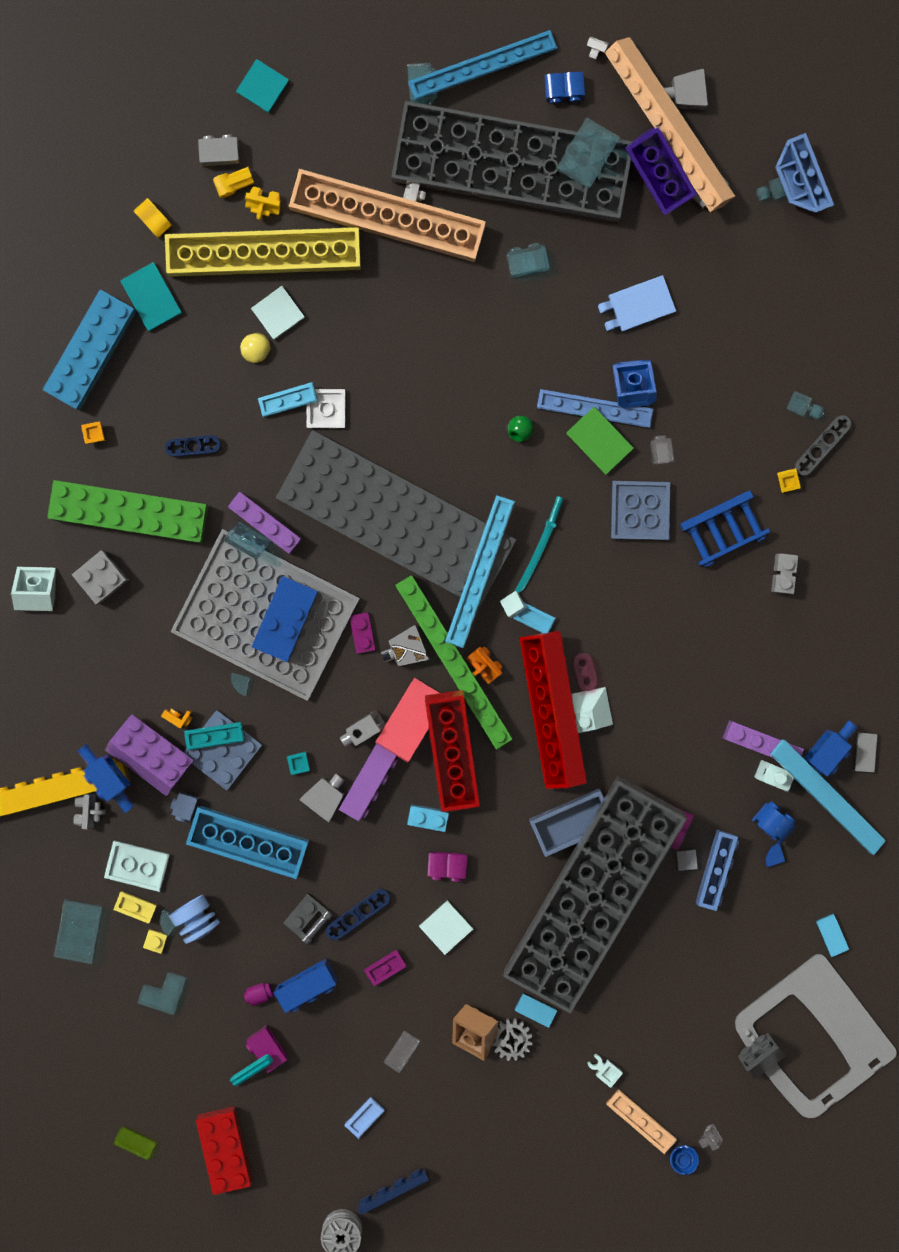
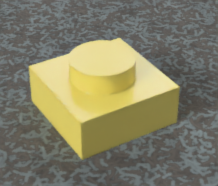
[143,929,168,954]

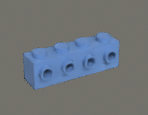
[695,829,739,911]

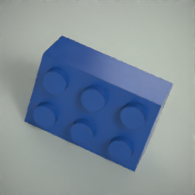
[274,958,338,1013]

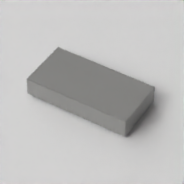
[854,732,877,772]

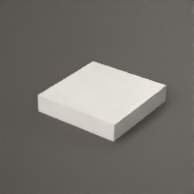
[307,389,345,428]

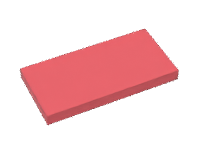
[375,678,439,763]

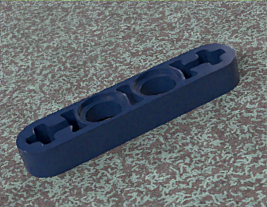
[326,888,390,940]

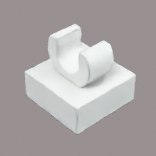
[587,37,608,59]
[403,182,426,202]

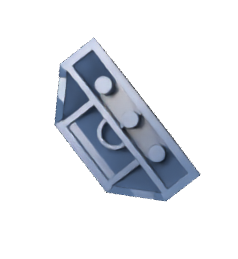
[775,133,834,213]

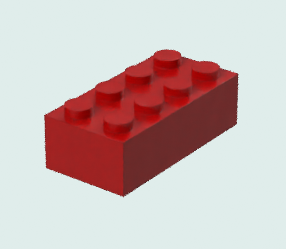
[196,1106,253,1195]

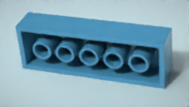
[43,289,137,411]
[186,806,309,879]

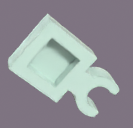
[588,1054,623,1088]

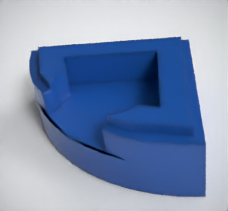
[765,843,785,867]

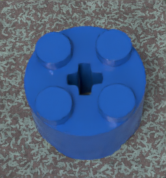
[751,801,796,845]

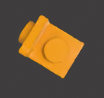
[161,708,193,729]

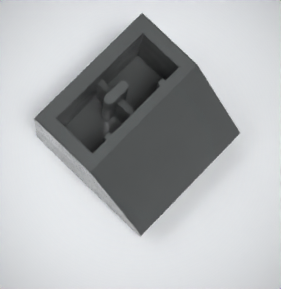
[738,1033,785,1079]

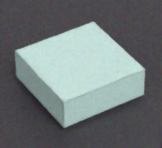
[500,591,526,618]

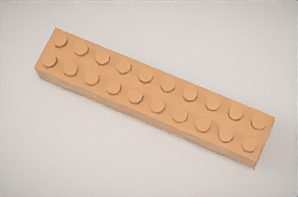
[289,169,486,262]

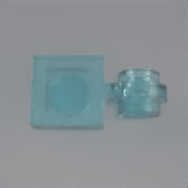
[755,178,786,201]
[786,391,824,420]

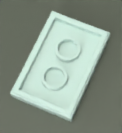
[104,840,170,892]

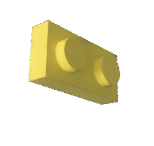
[114,891,157,924]

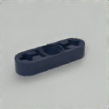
[165,435,221,457]

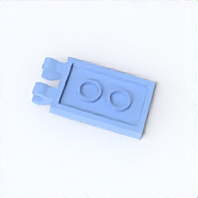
[598,275,676,332]

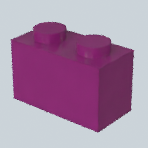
[246,1025,288,1073]

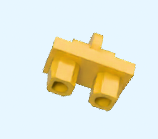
[245,187,280,220]

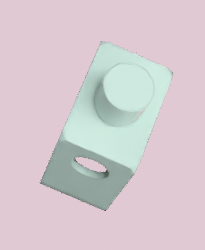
[754,760,794,792]

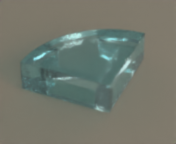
[231,673,250,696]
[160,909,175,936]

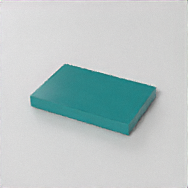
[120,262,182,332]

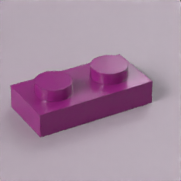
[350,613,375,654]
[364,949,407,986]

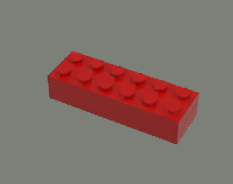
[425,690,480,812]

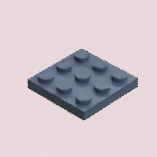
[611,481,670,540]
[184,710,262,790]

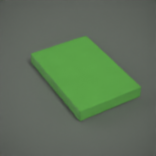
[566,406,633,475]

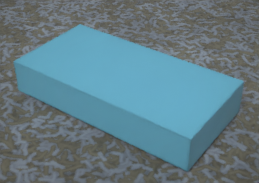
[513,602,555,633]
[816,914,849,957]
[514,993,557,1028]

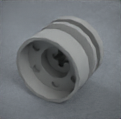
[321,1209,362,1252]

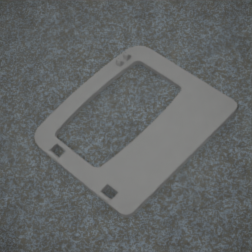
[735,954,897,1118]

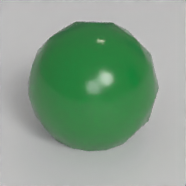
[507,415,534,442]

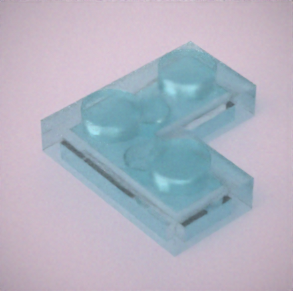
[137,972,186,1015]

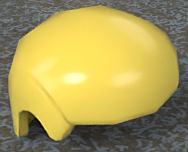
[240,333,271,363]

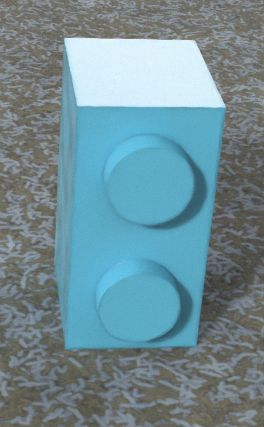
[407,804,449,832]

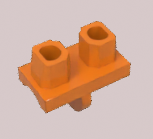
[466,647,502,684]

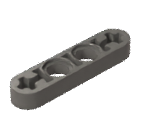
[794,415,851,476]

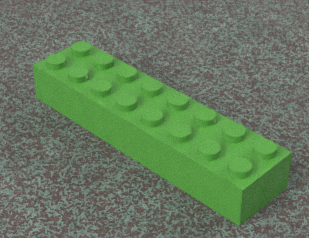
[47,480,209,543]

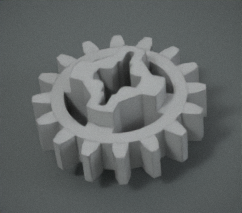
[492,1018,532,1061]

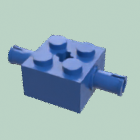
[803,721,858,776]
[77,744,134,813]

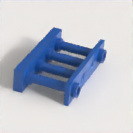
[679,490,770,567]

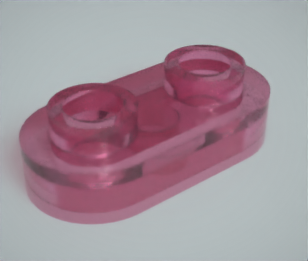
[573,653,597,691]

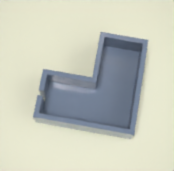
[529,788,604,857]

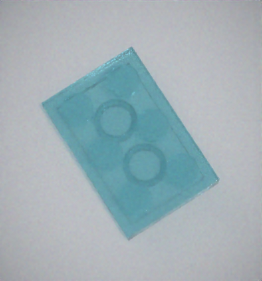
[556,117,620,189]
[54,900,103,964]

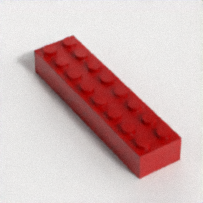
[519,631,587,789]

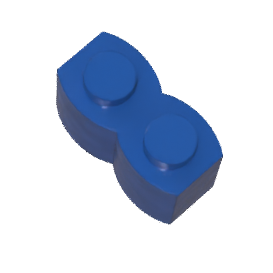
[544,72,585,104]

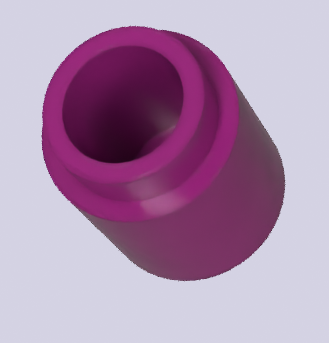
[244,982,274,1007]

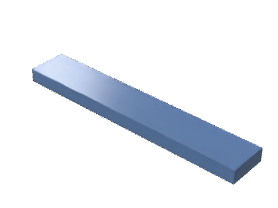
[537,389,653,428]

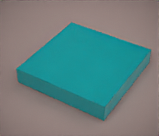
[236,59,289,113]

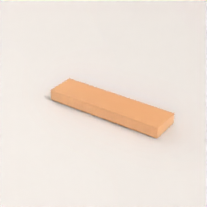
[606,1089,677,1154]

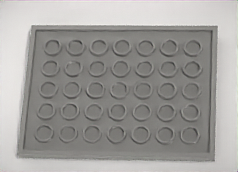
[171,529,360,701]

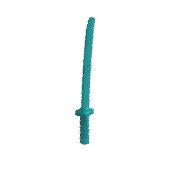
[514,496,564,593]

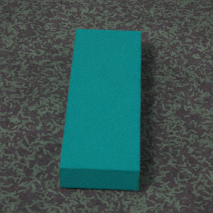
[184,722,245,750]

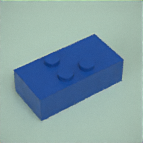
[251,576,319,662]

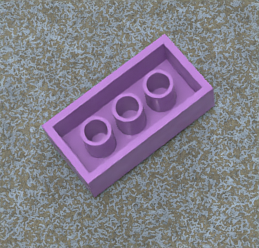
[105,714,193,796]

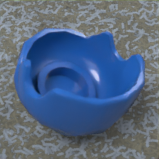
[670,1145,699,1175]

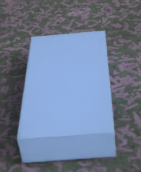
[344,1097,385,1138]

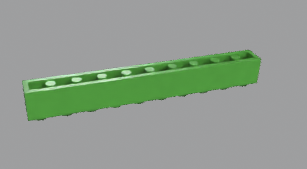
[395,575,513,749]

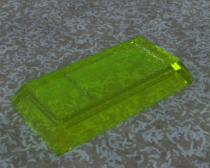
[113,1126,156,1160]

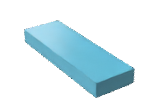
[258,382,318,417]

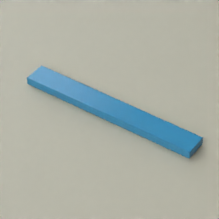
[408,30,557,101]

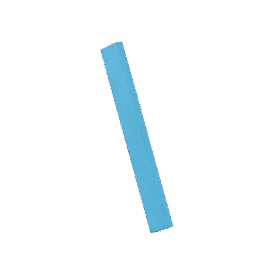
[445,495,515,648]
[770,740,886,855]

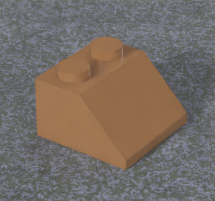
[452,1004,498,1061]

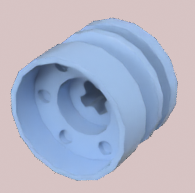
[169,895,220,944]

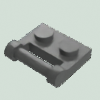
[283,893,334,945]

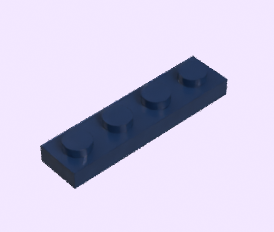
[357,1168,429,1215]

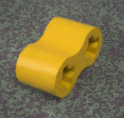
[134,198,172,238]

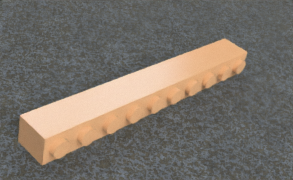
[605,37,735,212]

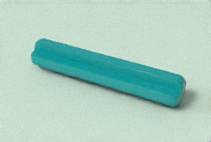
[230,1054,273,1086]

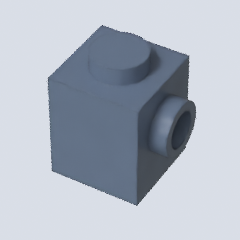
[170,791,200,822]

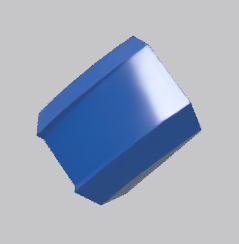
[613,360,657,409]

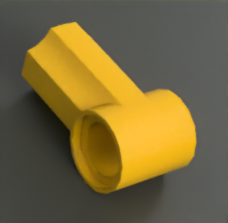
[213,167,254,198]

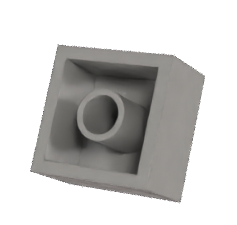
[72,550,129,605]

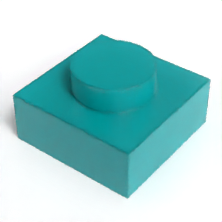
[287,752,310,775]

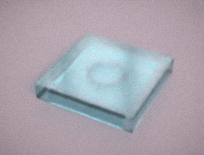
[224,522,271,560]

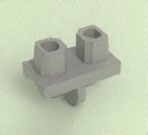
[74,793,106,829]

